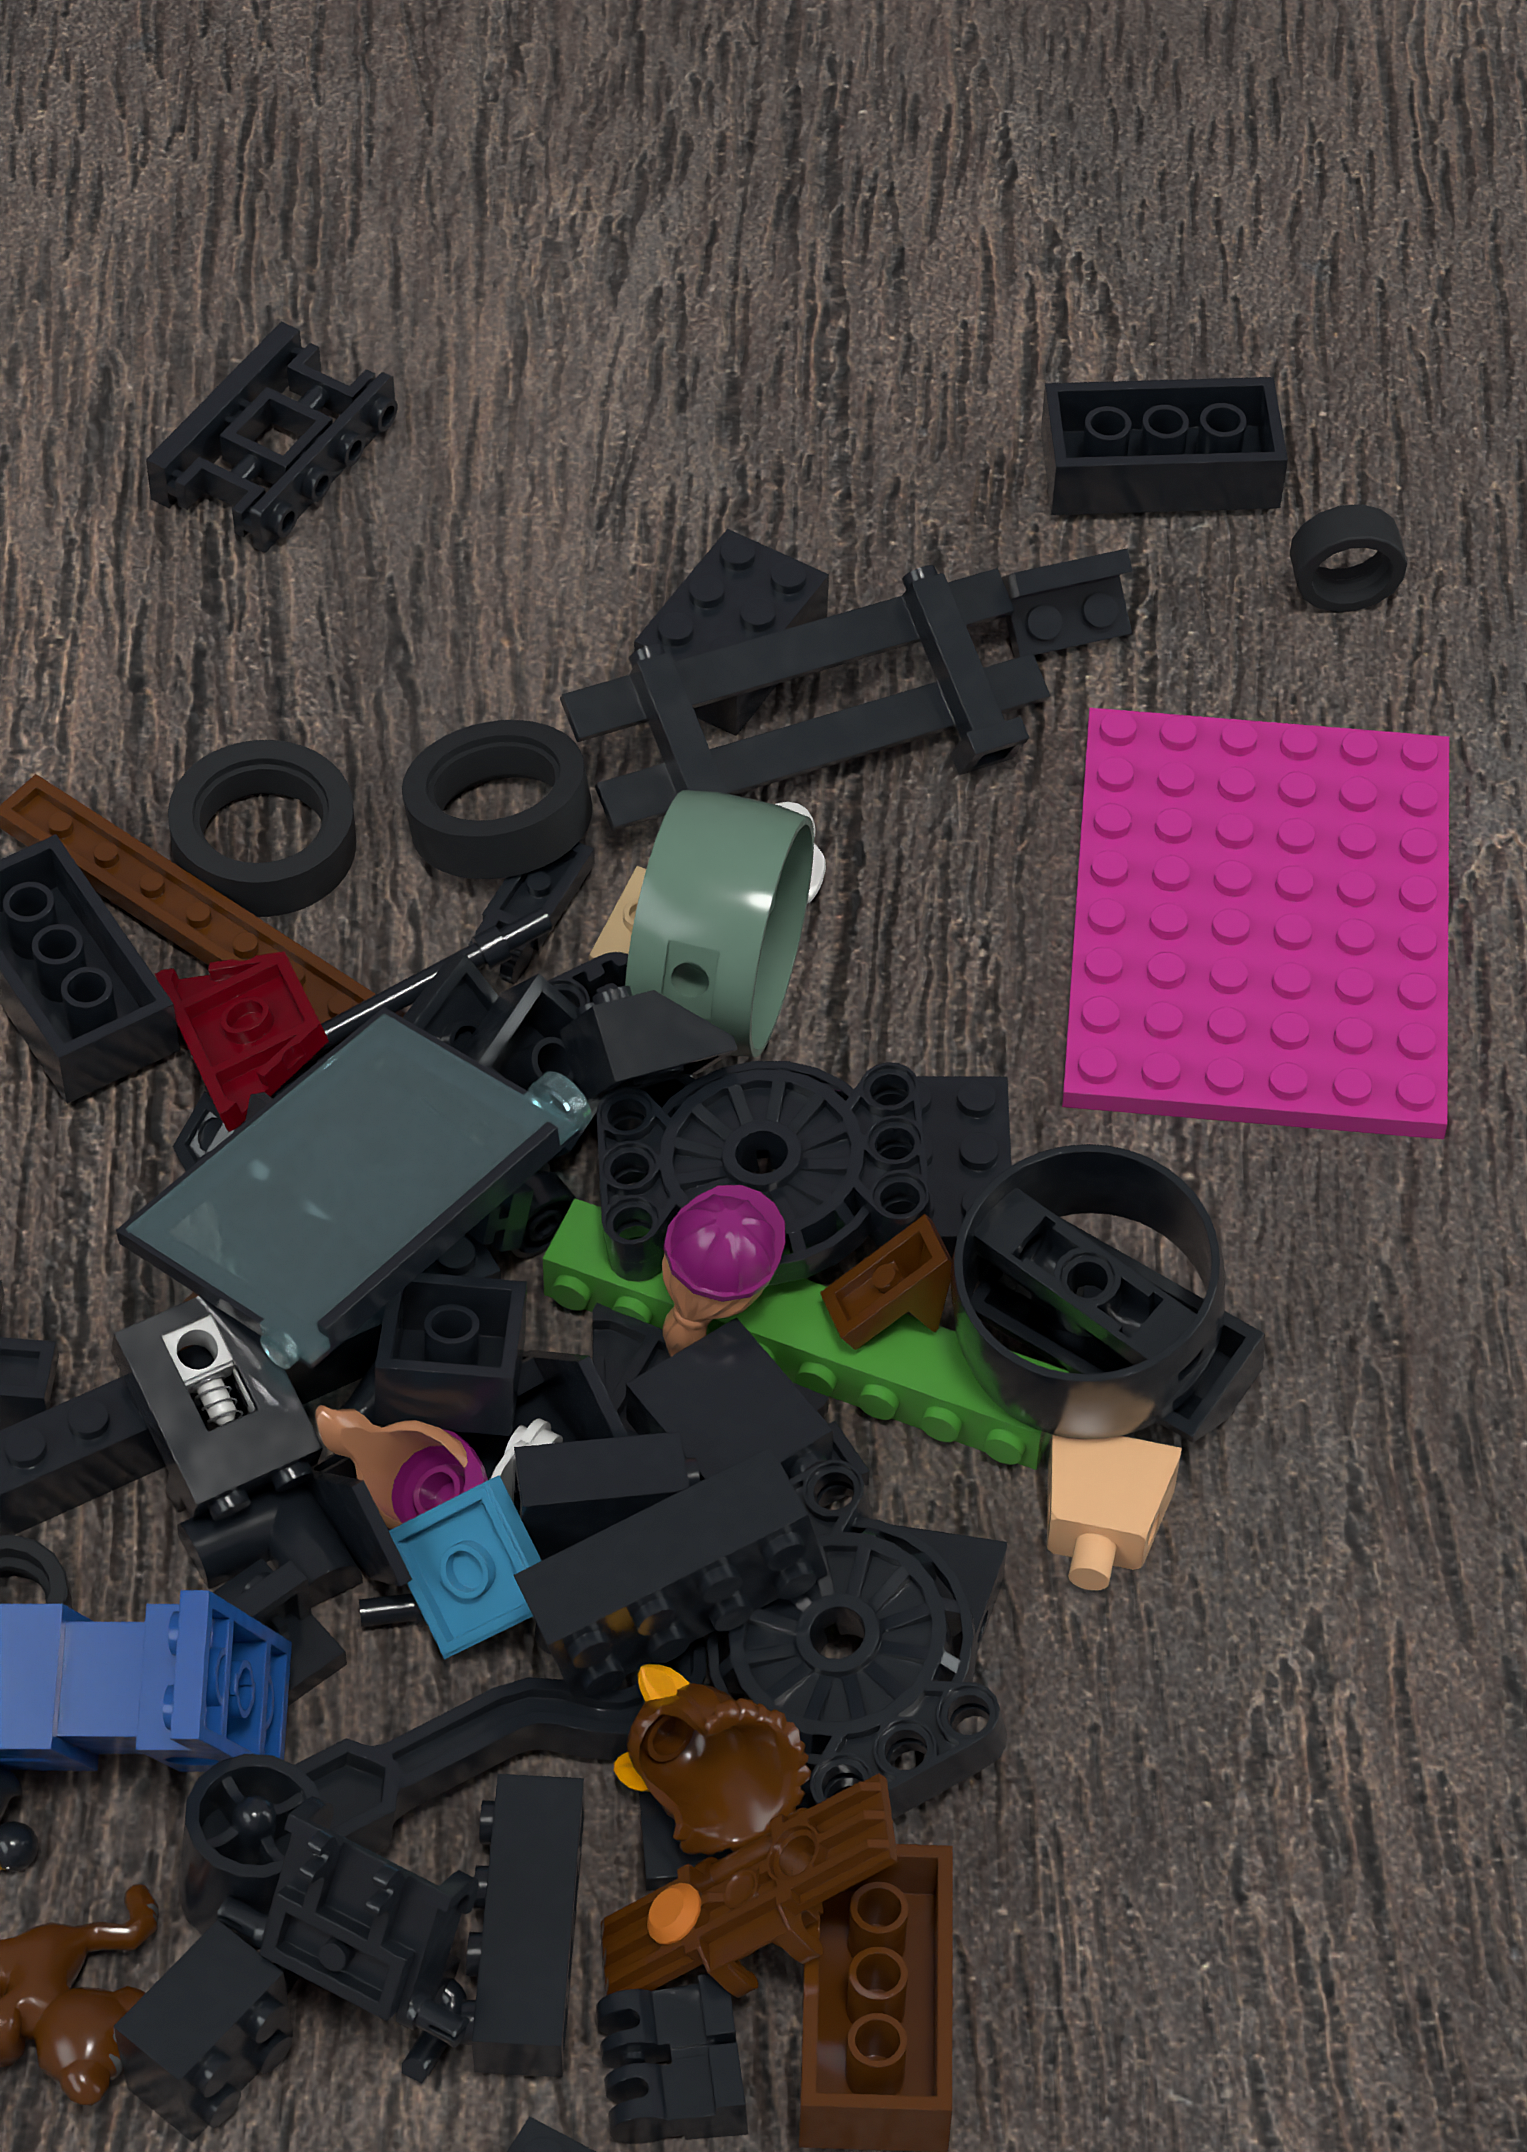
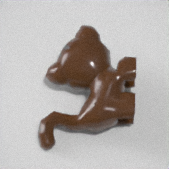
[0,1884,158,2106]

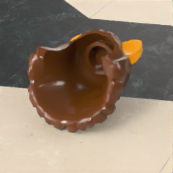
[613,1664,811,1855]

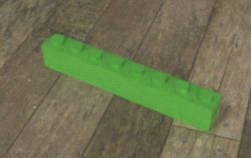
[543,1198,1069,1470]

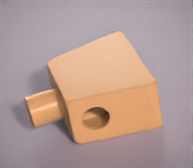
[1047,1435,1182,1590]

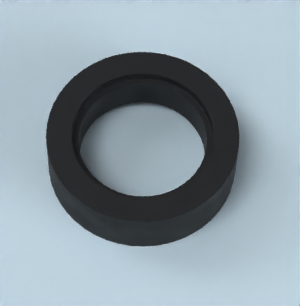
[402,720,593,879]
[168,740,356,917]

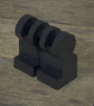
[596,1974,749,2144]

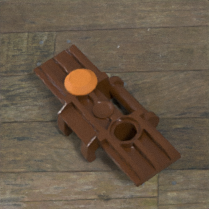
[601,1773,897,1998]

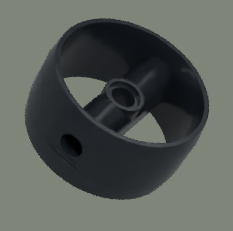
[950,1144,1225,1439]

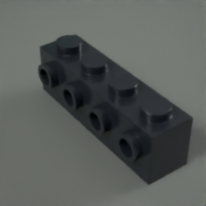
[460,1774,585,2077]

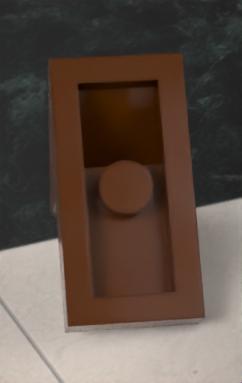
[820,1214,952,1350]

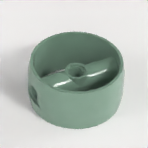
[625,790,814,1057]

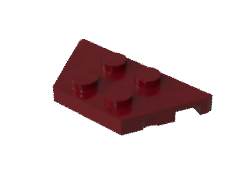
[155,951,329,1132]

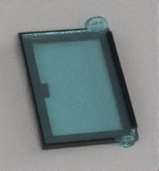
[116,1007,592,1369]

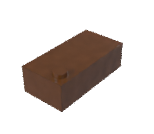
[799,1844,953,2152]

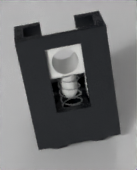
[111,1278,323,1521]

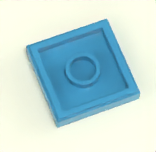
[389,1475,542,1659]

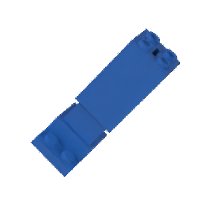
[0,1590,292,1772]

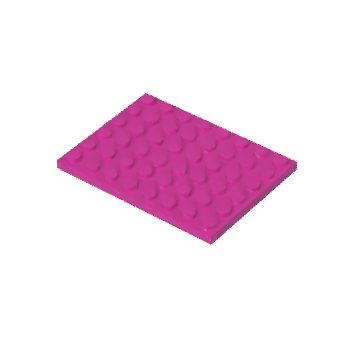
[1062,707,1449,1139]

